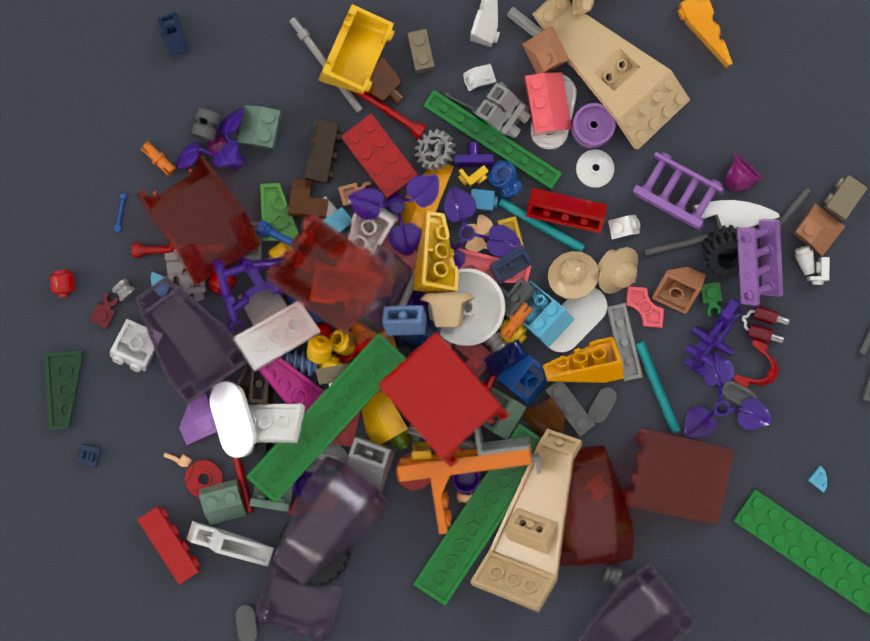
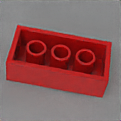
[341,114,418,200]

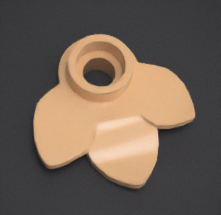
[465,214,493,252]

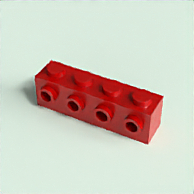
[526,188,607,233]
[137,506,201,584]

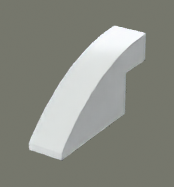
[692,200,780,229]
[186,521,274,566]

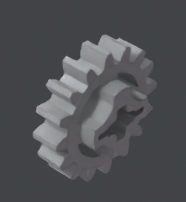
[415,129,456,172]

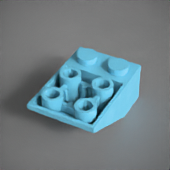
[523,280,575,348]

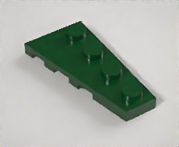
[44,350,84,430]

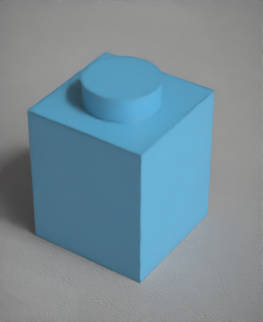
[471,189,498,212]

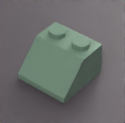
[237,105,282,151]
[482,387,526,439]
[199,479,247,525]

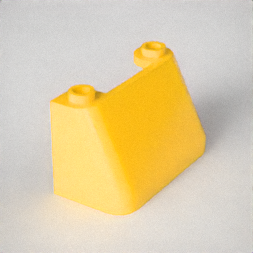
[318,4,395,94]

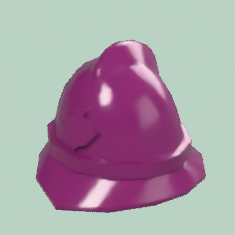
[725,152,765,192]

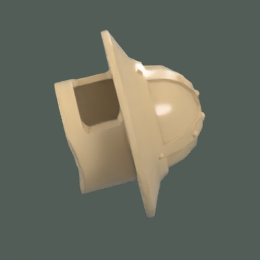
[598,247,638,294]
[548,251,599,299]

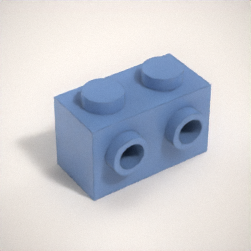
[382,306,427,335]

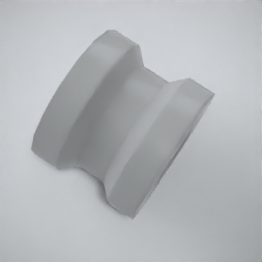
[111,278,136,302]
[484,331,508,354]

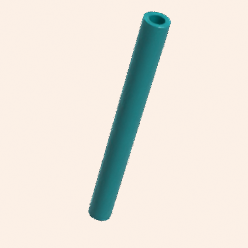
[498,197,585,252]
[635,341,680,433]

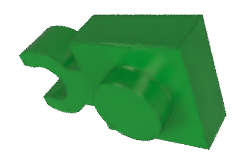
[700,282,722,317]

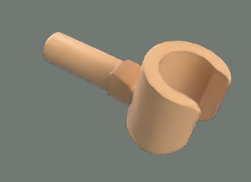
[164,452,192,467]

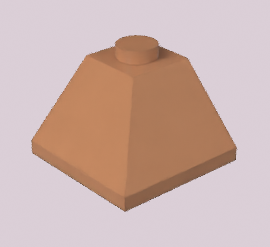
[522,26,570,74]
[791,203,845,257]
[651,267,706,314]

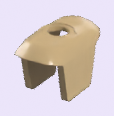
[421,292,476,327]

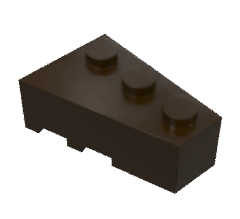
[304,119,342,184]
[237,360,274,404]

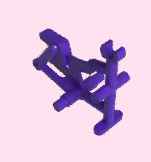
[212,256,294,332]
[684,298,743,377]

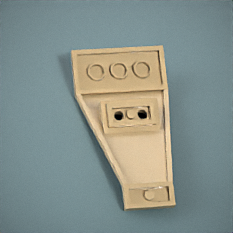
[532,0,690,149]
[470,429,582,612]

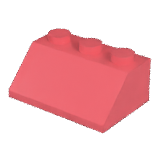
[524,73,572,136]

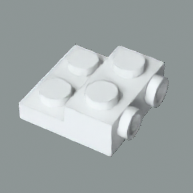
[110,319,162,372]

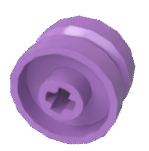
[571,103,615,149]

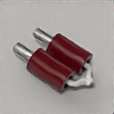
[741,305,789,343]

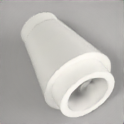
[794,245,815,275]

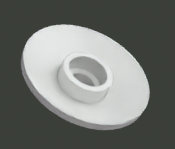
[576,150,614,188]

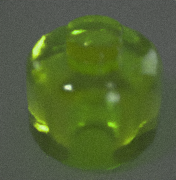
[390,430,411,449]

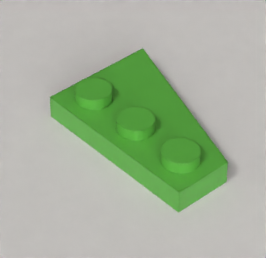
[260,183,301,242]

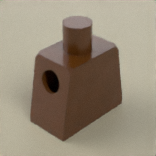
[368,57,405,104]

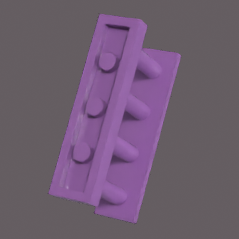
[633,152,724,231]
[737,219,783,306]

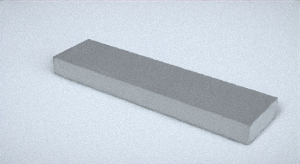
[607,303,643,382]

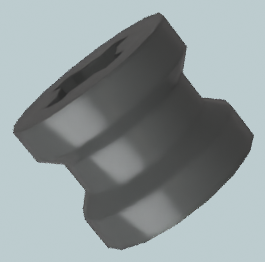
[602,563,623,586]

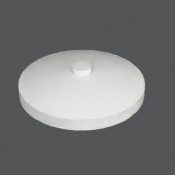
[428,269,506,346]

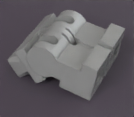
[475,83,531,138]
[165,249,206,303]

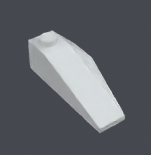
[470,0,500,47]
[343,208,398,269]

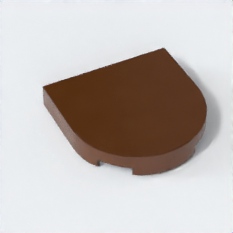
[522,397,566,436]

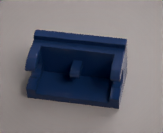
[489,245,533,284]

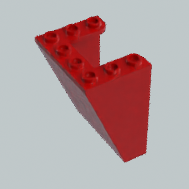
[378,332,510,467]

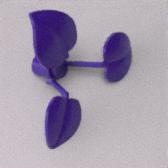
[176,108,245,170]
[348,174,439,255]
[444,186,521,269]
[683,352,772,438]

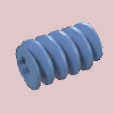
[280,349,318,377]

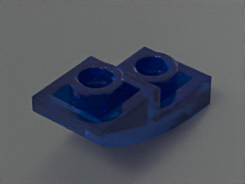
[483,339,528,377]

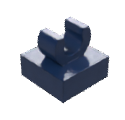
[76,444,101,468]

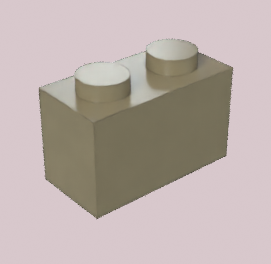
[407,29,435,74]
[823,175,867,221]

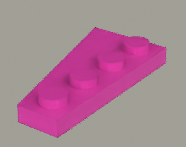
[258,357,324,413]

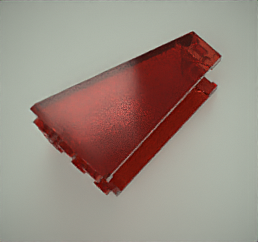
[136,154,260,286]
[266,214,392,335]
[623,428,735,525]

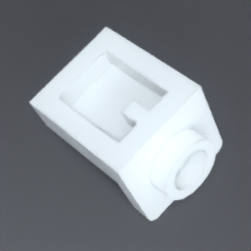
[807,257,830,285]

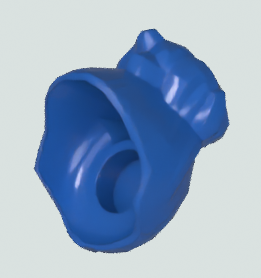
[488,161,522,198]

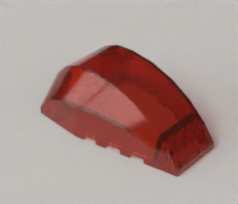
[559,445,633,566]

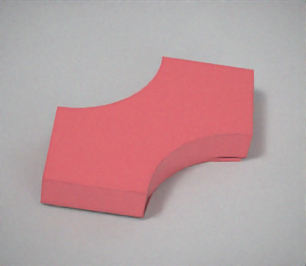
[626,286,664,328]

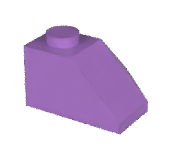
[179,395,218,445]

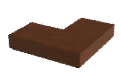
[288,178,329,219]

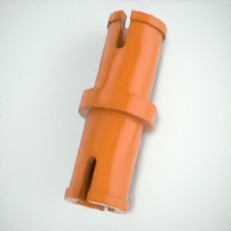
[141,141,176,176]
[500,302,534,340]

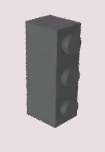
[544,381,595,436]

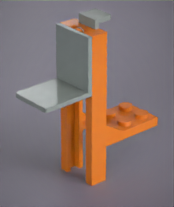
[397,426,542,534]

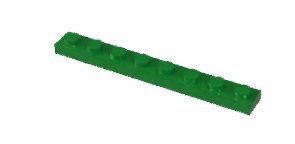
[423,90,562,189]

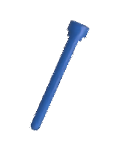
[256,220,338,268]

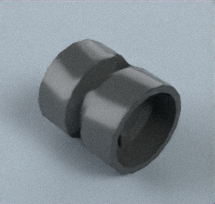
[190,108,222,141]

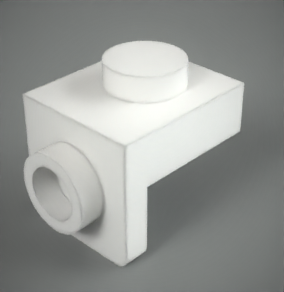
[463,64,497,91]
[608,215,640,239]

